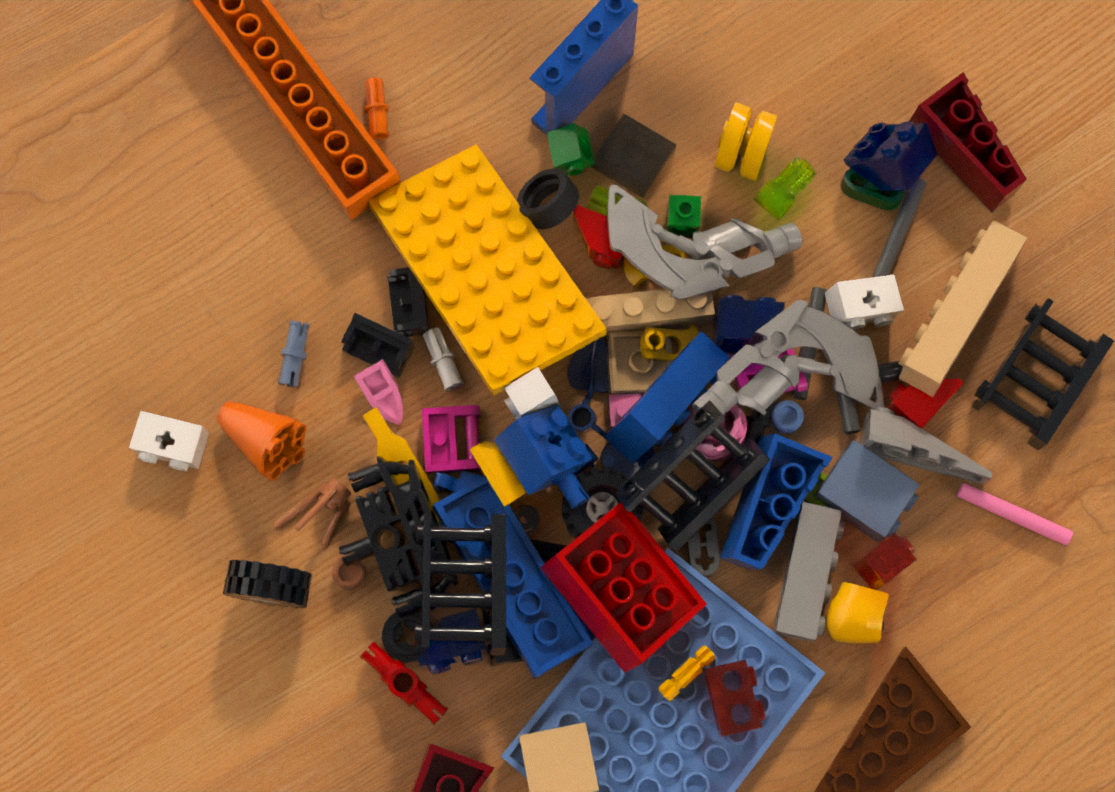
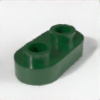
[840,167,904,210]

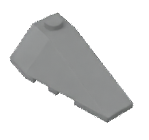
[859,407,992,484]

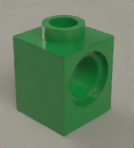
[547,123,595,176]
[666,195,701,238]

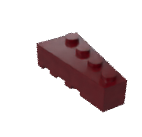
[908,72,1027,212]
[410,743,494,792]

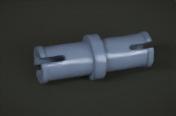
[278,321,310,388]

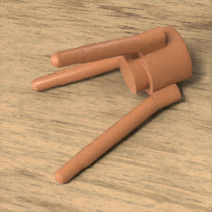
[274,477,352,547]

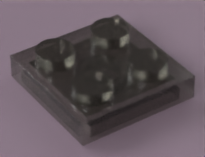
[591,114,676,198]

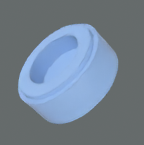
[770,400,804,434]

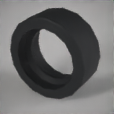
[517,168,579,230]

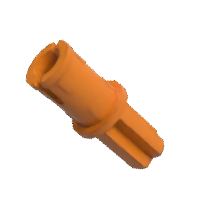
[364,77,389,140]

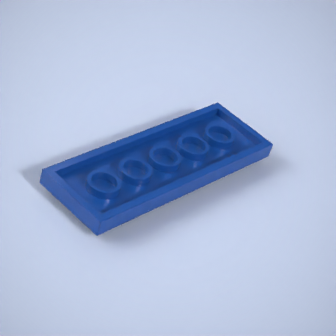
[432,476,593,679]

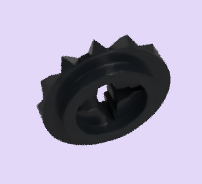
[382,610,434,663]

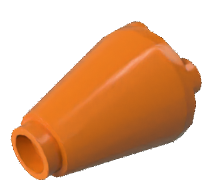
[217,401,306,481]

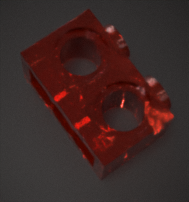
[853,533,917,590]
[703,660,766,737]

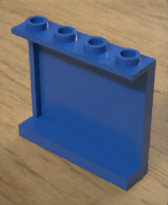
[529,0,638,136]

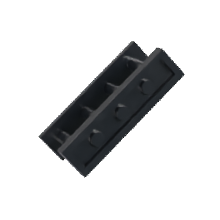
[973,298,1114,450]
[615,400,771,552]
[415,513,506,655]

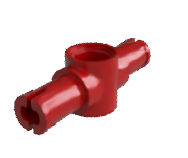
[360,642,448,725]

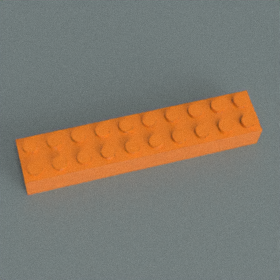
[188,0,401,220]

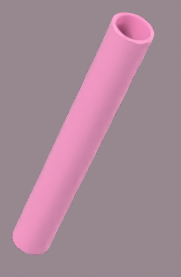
[957,482,1073,546]

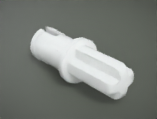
[423,327,464,391]

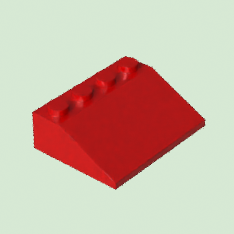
[540,502,707,673]

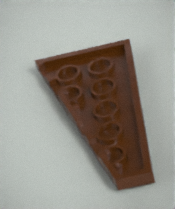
[814,647,971,792]

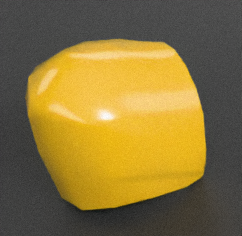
[825,582,889,643]

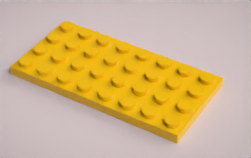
[369,144,607,396]

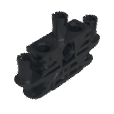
[339,456,458,617]

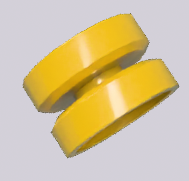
[714,102,777,181]

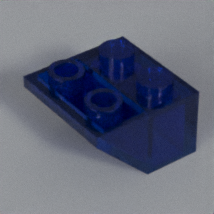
[843,121,938,190]
[712,295,785,354]
[418,609,489,675]

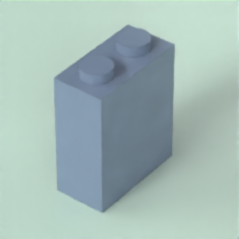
[814,440,920,542]

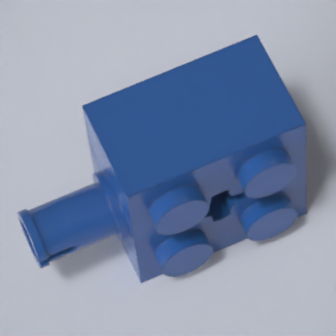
[494,404,593,509]

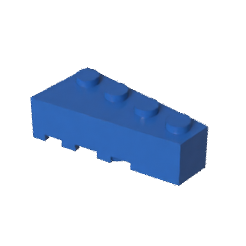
[604,331,730,464]
[720,433,833,570]

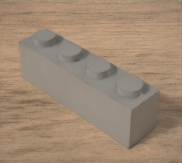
[773,502,845,643]

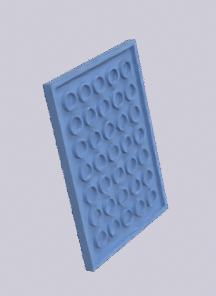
[500,547,825,792]

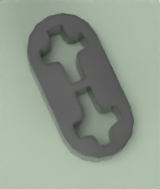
[687,518,720,577]

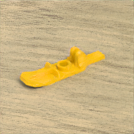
[362,407,441,522]

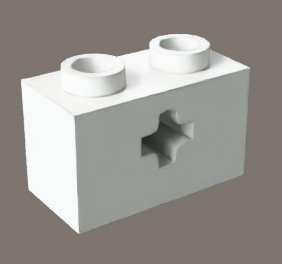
[825,275,904,330]
[504,367,563,419]
[129,411,209,472]

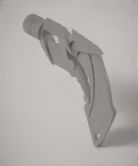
[607,185,802,299]
[692,300,884,416]

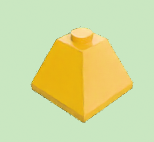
[469,441,527,507]

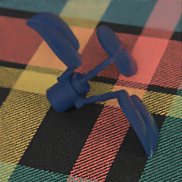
[567,337,655,478]

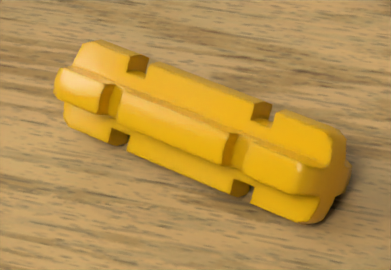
[658,645,716,701]

